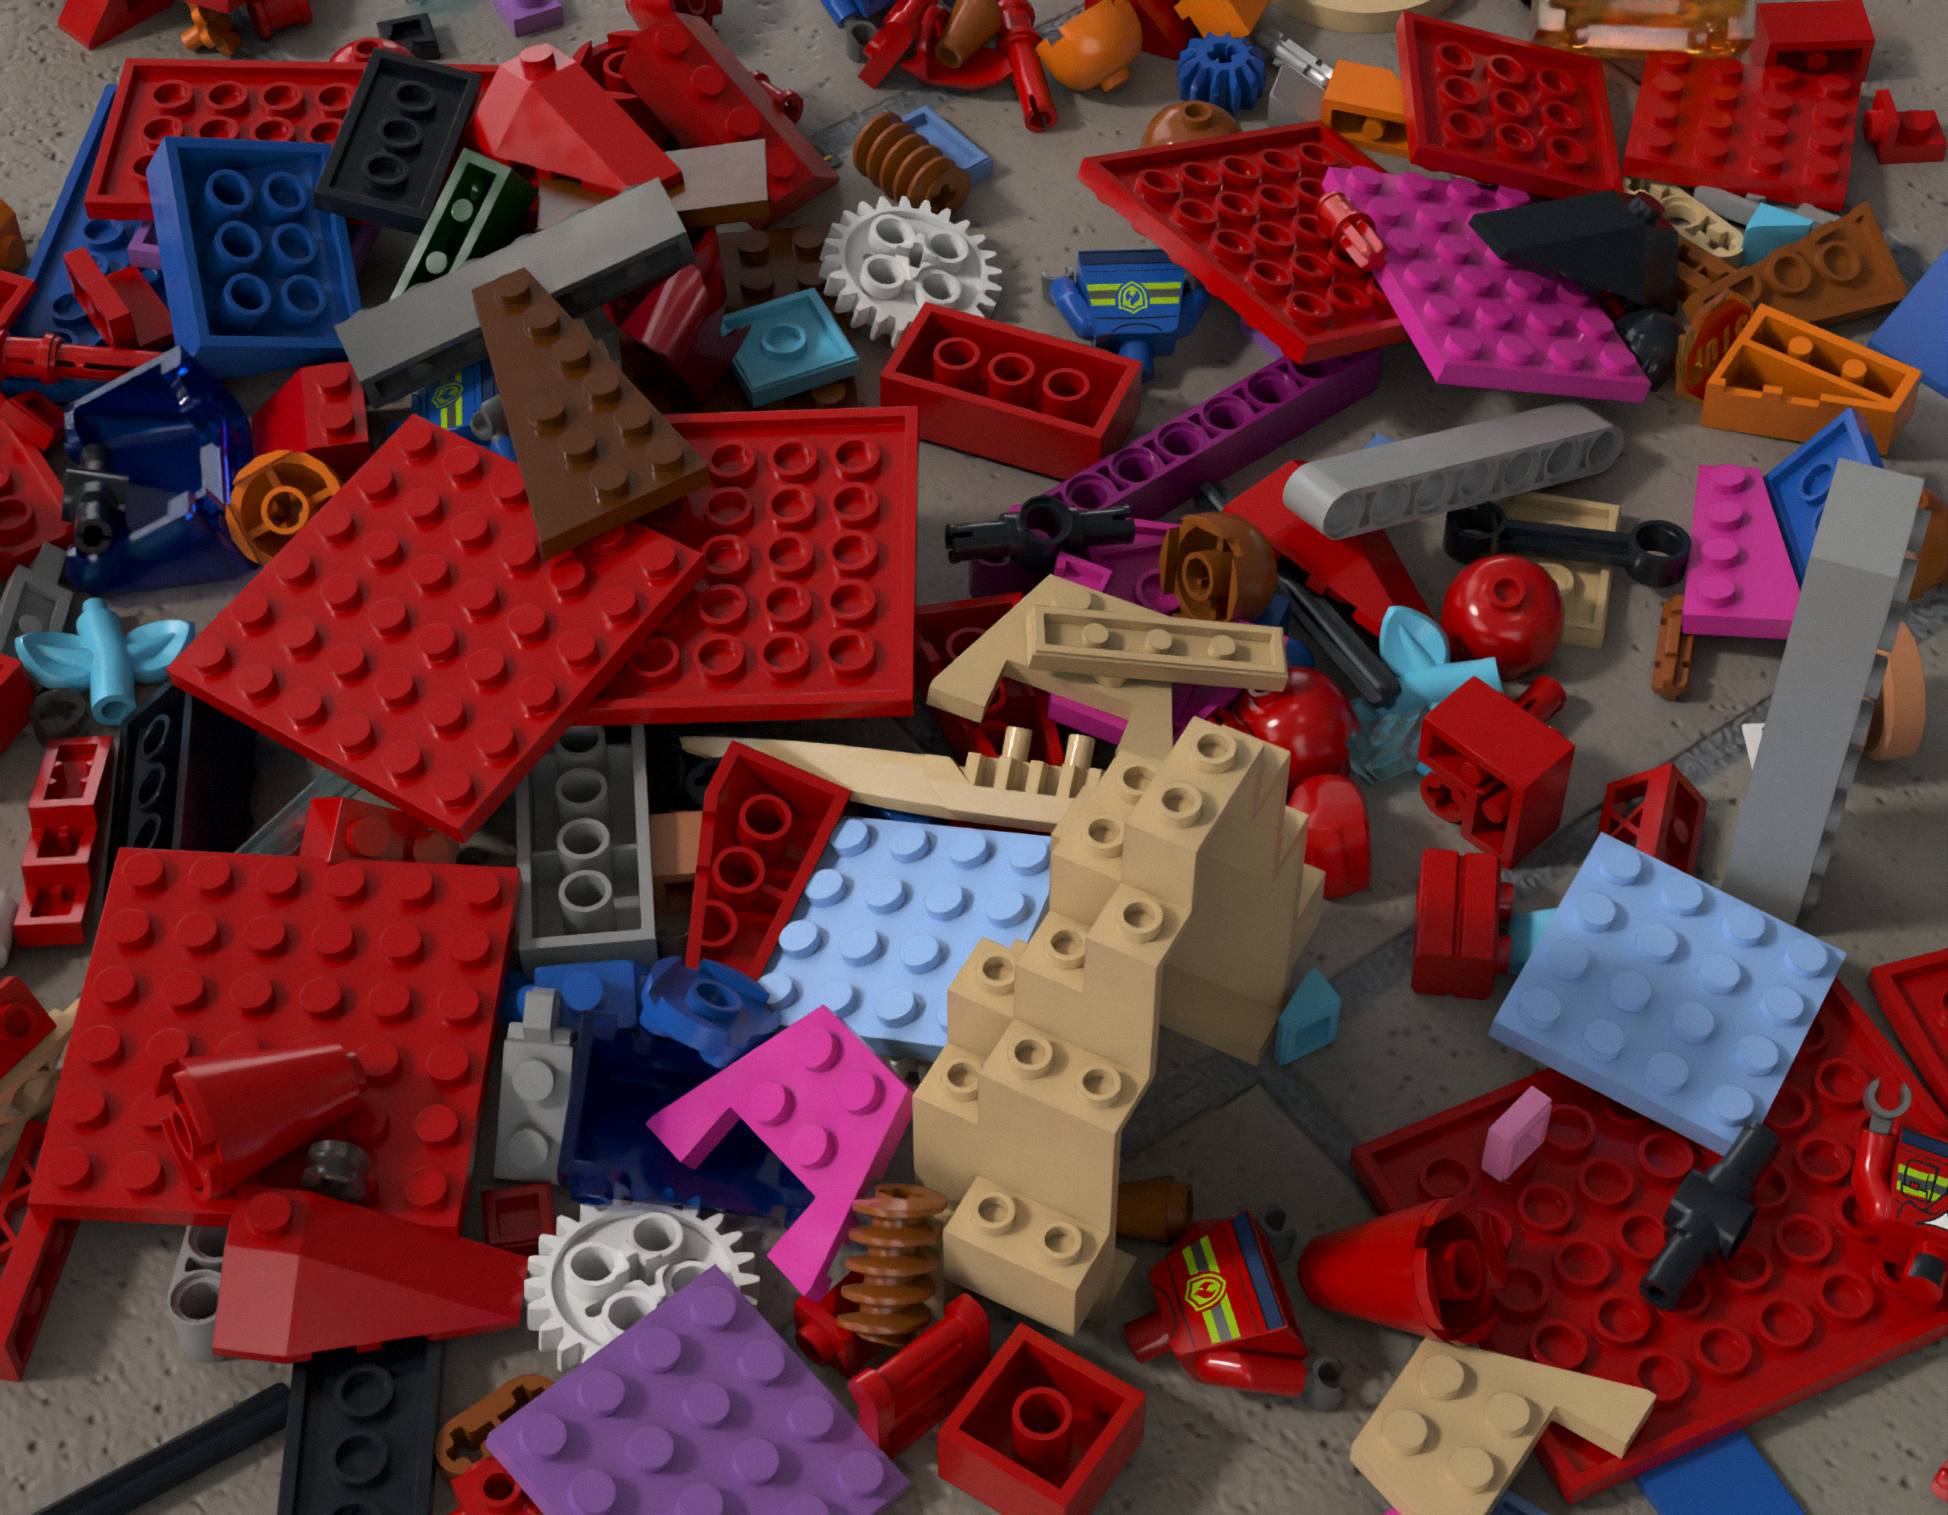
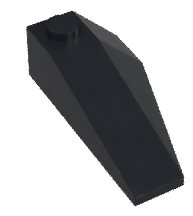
[1468,190,1678,317]

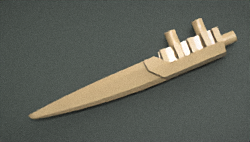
[679,726,1105,833]

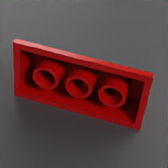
[619,12,840,230]

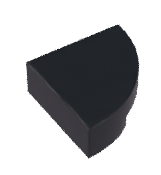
[376,13,441,60]

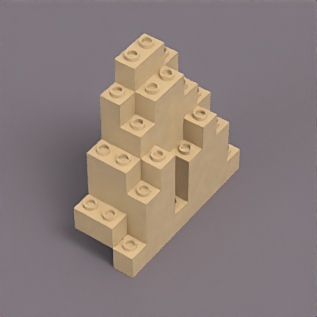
[912,716,1326,1338]

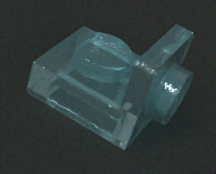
[1345,699,1431,786]

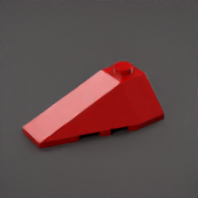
[685,740,852,982]

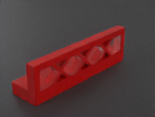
[1596,762,1708,877]
[0,1120,81,1382]

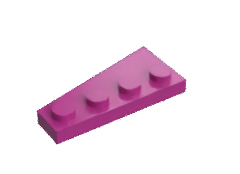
[1682,464,1800,639]

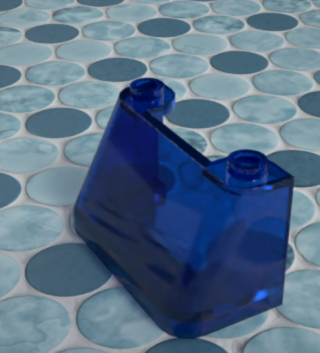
[62,345,261,598]
[557,1009,815,1229]

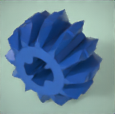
[1176,31,1267,117]

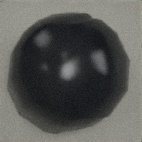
[1613,309,1691,392]

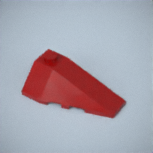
[464,43,684,198]
[1222,459,1454,663]
[212,1183,529,1364]

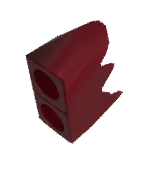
[620,264,752,404]

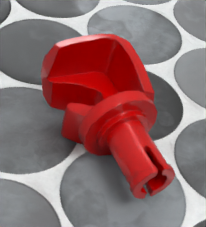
[1287,755,1372,899]

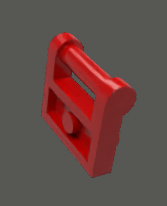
[857,0,938,89]
[848,1293,990,1460]

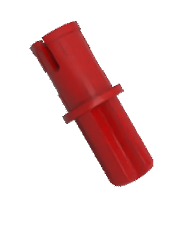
[1316,191,1389,272]

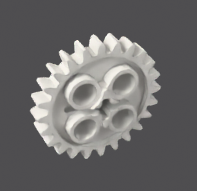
[819,196,1002,349]
[524,1189,760,1372]

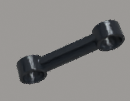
[1442,501,1692,588]

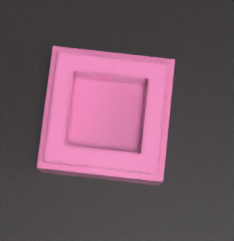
[1481,1086,1552,1182]

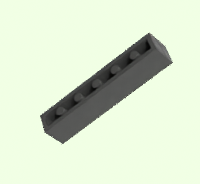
[334,177,696,410]

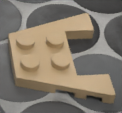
[926,574,1173,761]
[1349,1337,1657,1515]

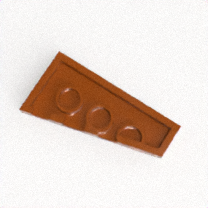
[1682,200,1908,355]

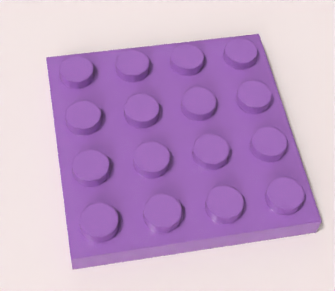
[485,1264,910,1515]

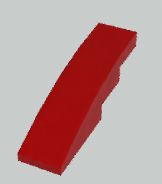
[14,736,115,947]

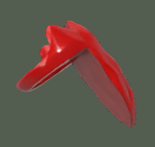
[899,3,1013,91]

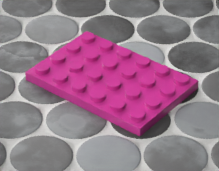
[1321,166,1651,403]

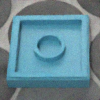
[719,287,860,408]

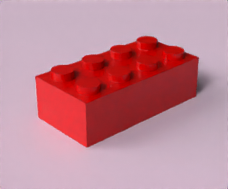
[880,301,1143,480]

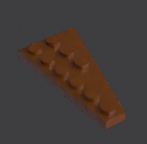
[472,267,711,562]

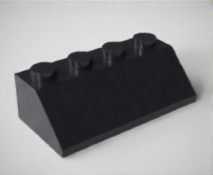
[102,679,258,911]

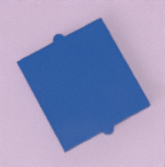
[1635,1429,1806,1515]

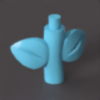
[15,598,195,726]
[1350,606,1504,776]

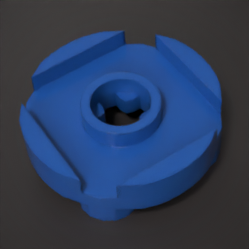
[639,956,781,1069]

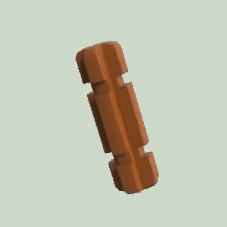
[1651,594,1696,701]

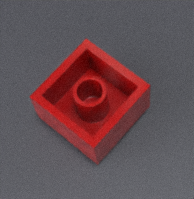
[937,1322,1147,1515]

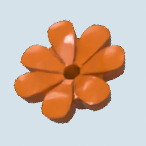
[181,3,243,57]

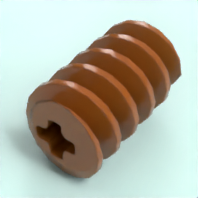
[852,112,970,216]
[837,1183,948,1347]

